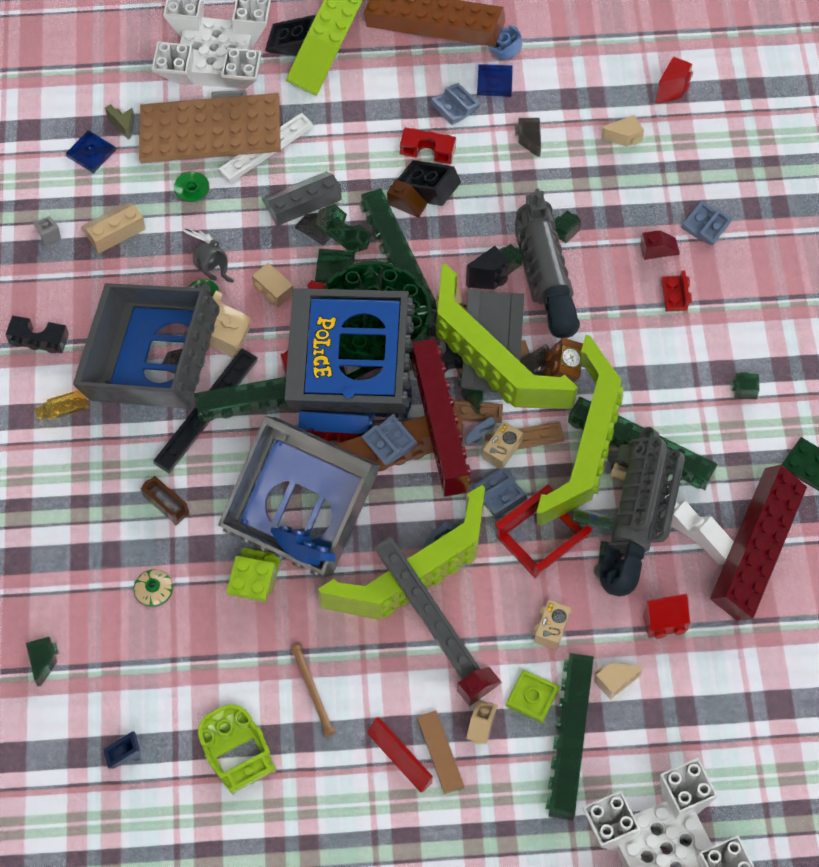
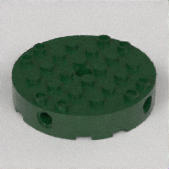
[324,261,432,368]

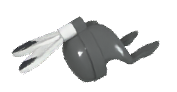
[183,229,234,283]

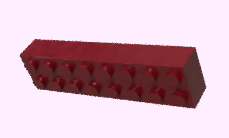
[412,339,471,497]
[710,465,807,621]

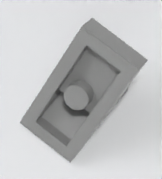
[33,216,61,246]

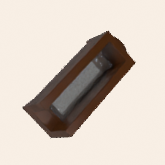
[140,475,190,526]

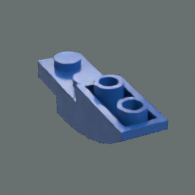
[271,525,336,565]

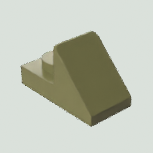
[105,104,135,140]

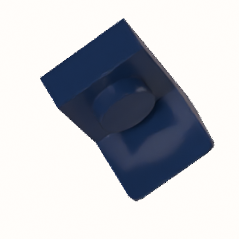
[103,731,140,769]

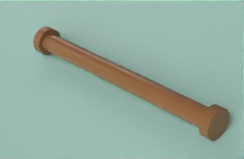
[290,645,336,737]

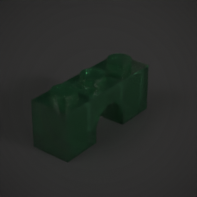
[315,204,372,254]

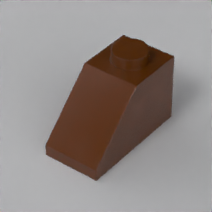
[387,179,427,218]

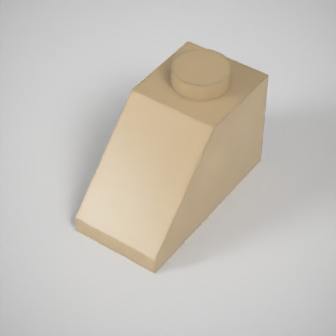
[601,115,644,147]
[594,663,643,700]
[466,700,498,744]

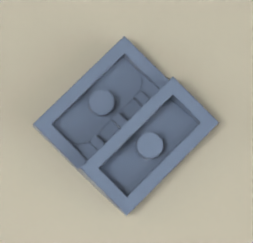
[430,83,480,125]
[681,200,733,245]
[361,414,418,466]
[472,468,527,518]

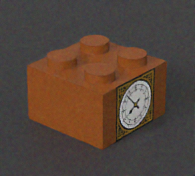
[543,338,583,383]

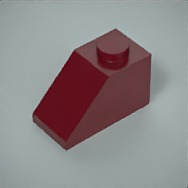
[640,230,680,260]
[457,667,502,707]

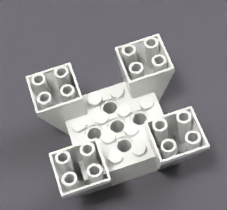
[152,0,271,89]
[582,758,754,867]

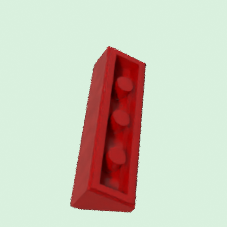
[367,717,433,792]

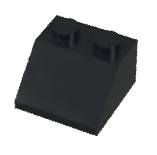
[466,246,509,290]

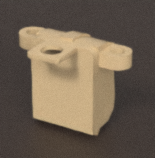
[210,290,251,357]

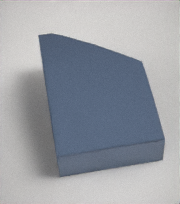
[465,416,496,444]
[423,521,459,549]

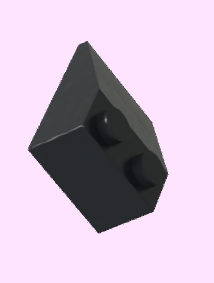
[265,15,316,56]
[397,160,461,206]

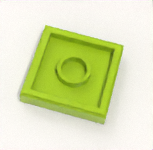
[505,670,560,724]

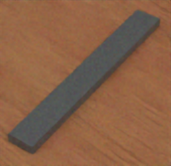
[373,536,480,679]

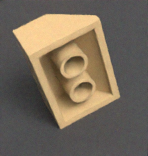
[81,202,146,254]

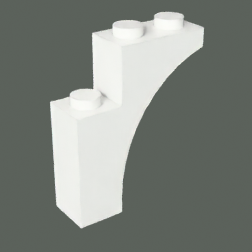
[660,500,734,565]

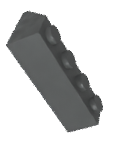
[262,171,342,226]

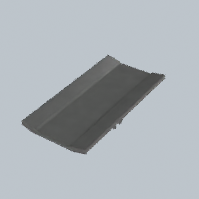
[461,289,524,392]

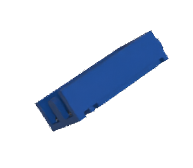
[298,411,374,434]

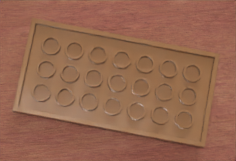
[139,93,281,163]

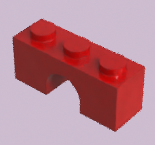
[400,127,456,164]

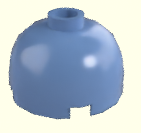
[488,25,522,60]

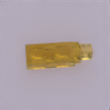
[34,390,90,420]

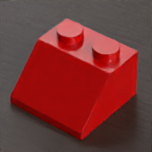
[655,56,693,104]
[643,593,690,639]

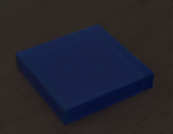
[477,64,513,97]
[66,130,116,174]

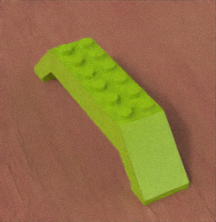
[285,0,363,96]
[436,263,578,409]
[537,335,624,526]
[318,485,485,620]

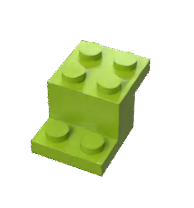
[226,548,281,603]

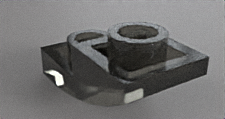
[520,344,550,374]

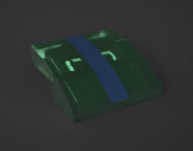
[572,508,614,530]

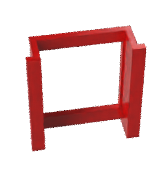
[495,484,593,579]

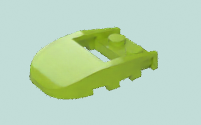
[198,704,276,795]

